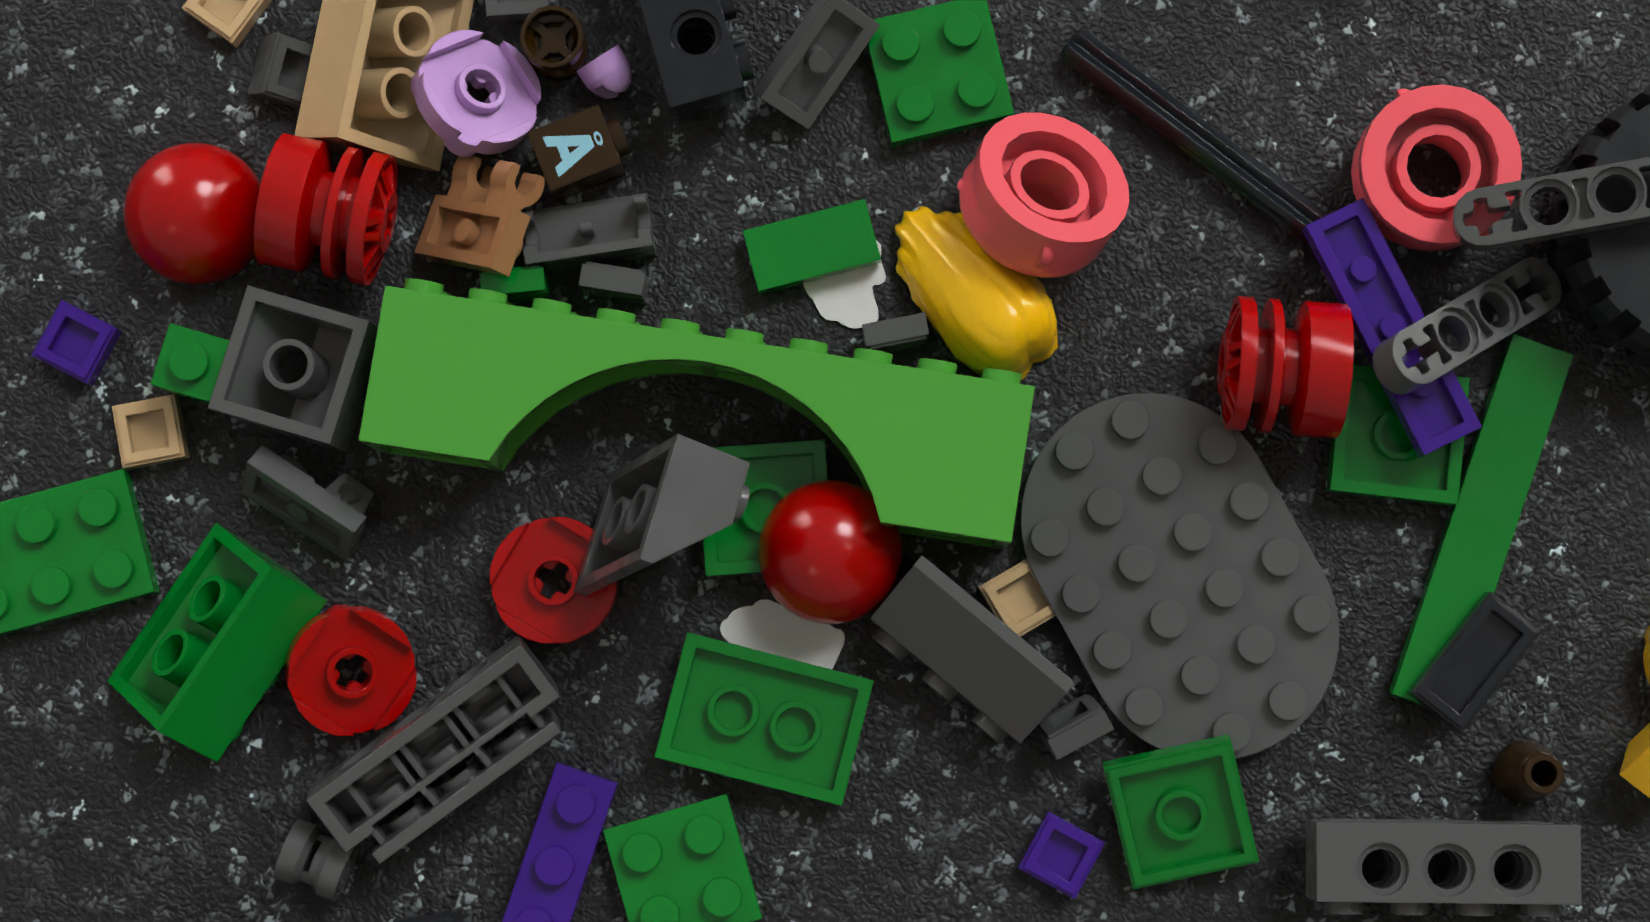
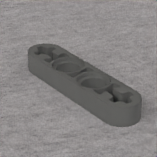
[1453,157,1650,251]
[1372,257,1562,395]

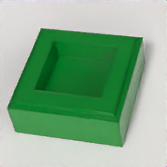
[479,265,552,303]

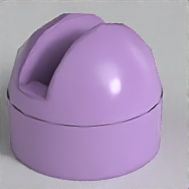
[576,44,632,99]

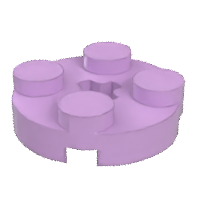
[410,30,541,157]

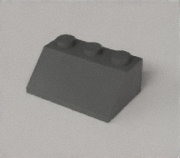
[574,434,750,596]
[870,555,1075,744]

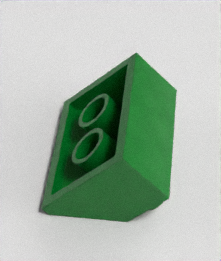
[107,523,327,762]

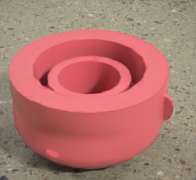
[1351,84,1522,252]
[957,112,1129,278]

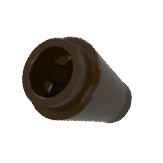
[1493,739,1564,804]

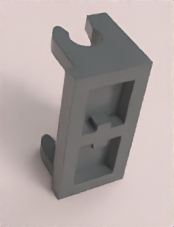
[522,193,657,273]

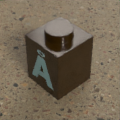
[527,104,631,202]

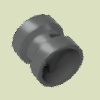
[274,818,360,902]

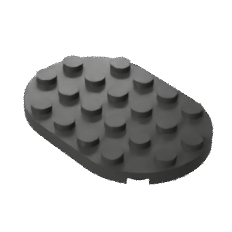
[1019,393,1340,758]

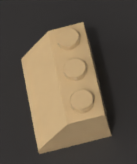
[294,0,474,171]

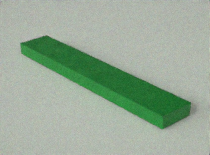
[1388,334,1574,707]

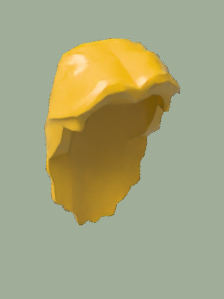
[894,206,1058,380]

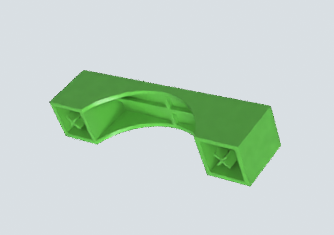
[359,278,1035,550]

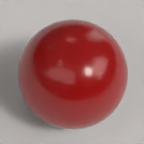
[123,143,261,285]
[758,480,902,624]

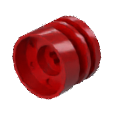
[253,133,398,285]
[1217,296,1354,439]

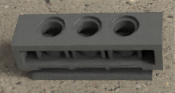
[306,634,561,864]
[1305,818,1582,917]

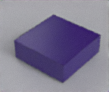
[31,300,122,387]
[1017,811,1105,899]

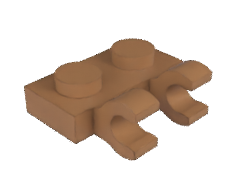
[414,156,545,277]

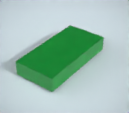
[743,199,881,295]

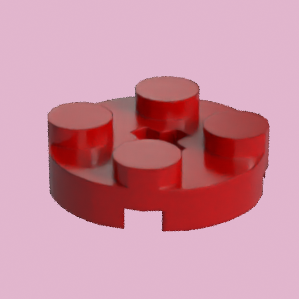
[490,517,618,644]
[285,604,416,736]

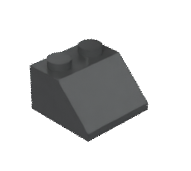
[208,285,378,454]

